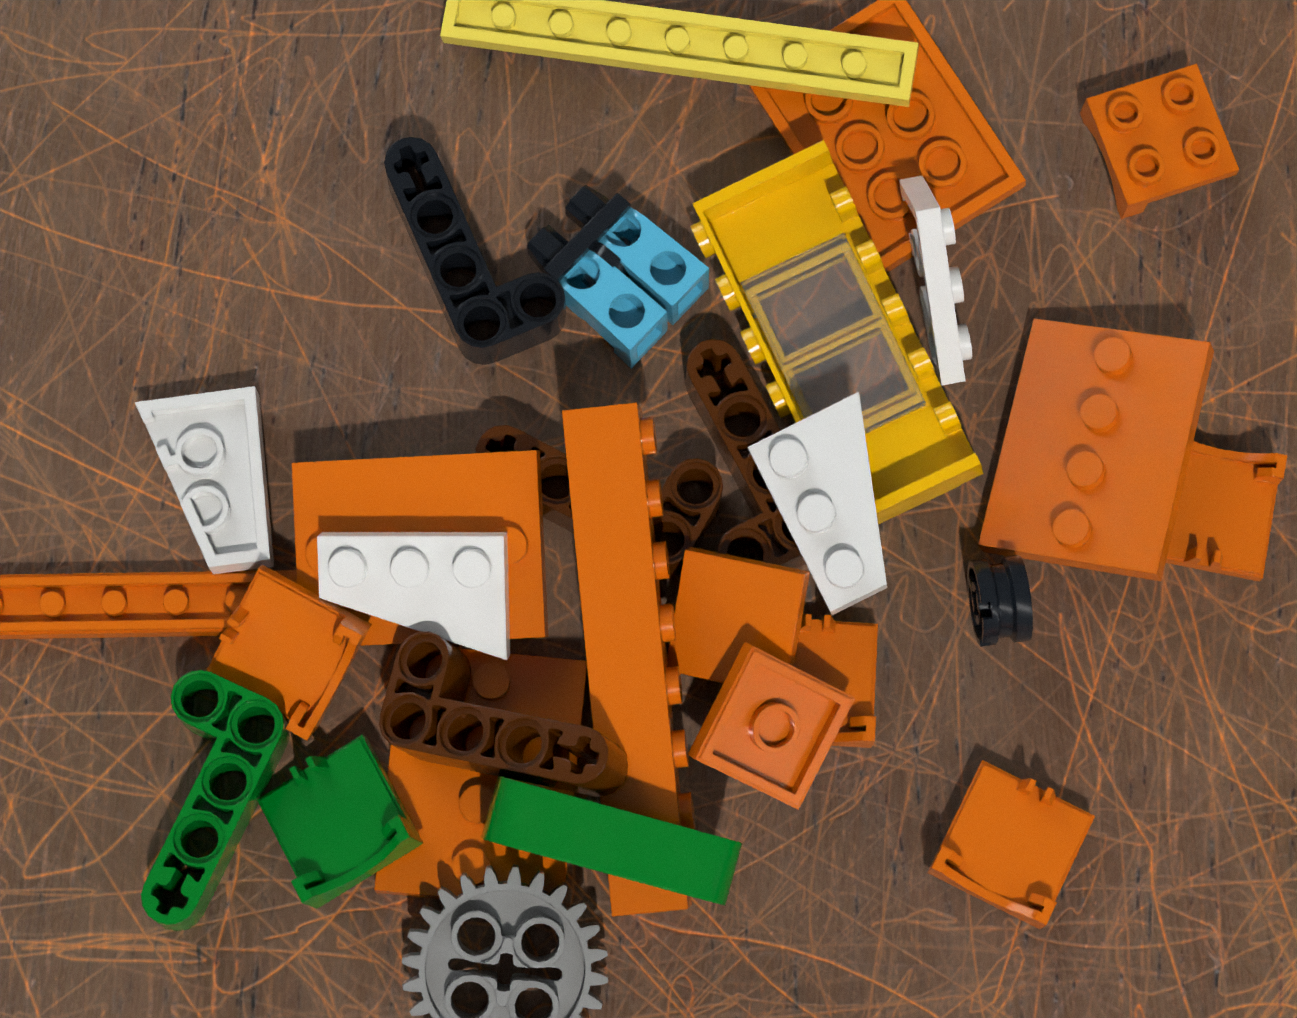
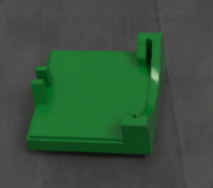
[257,735,423,909]

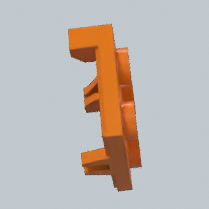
[1080,63,1239,219]
[1166,441,1287,582]
[206,565,372,741]
[794,614,878,748]
[927,760,1095,930]

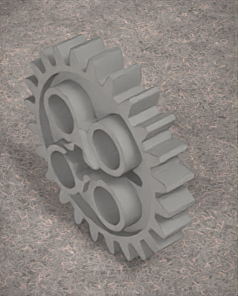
[402,864,608,1018]

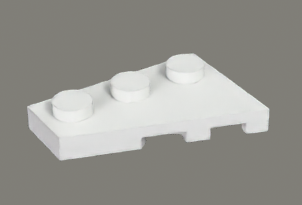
[899,176,972,385]
[135,386,274,575]
[748,392,888,615]
[317,532,510,660]

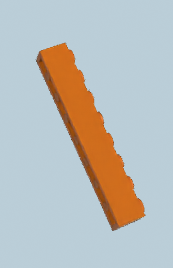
[562,402,695,917]

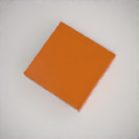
[667,547,810,683]
[687,642,855,810]

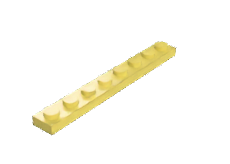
[440,0,919,107]

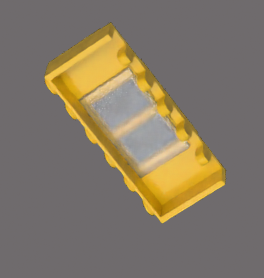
[690,140,983,525]

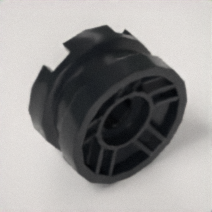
[967,555,1033,647]

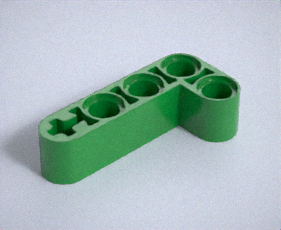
[141,670,290,931]
[481,776,742,906]

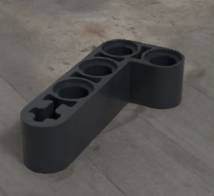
[384,137,566,365]

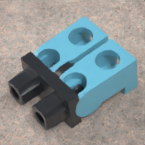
[527,185,709,369]

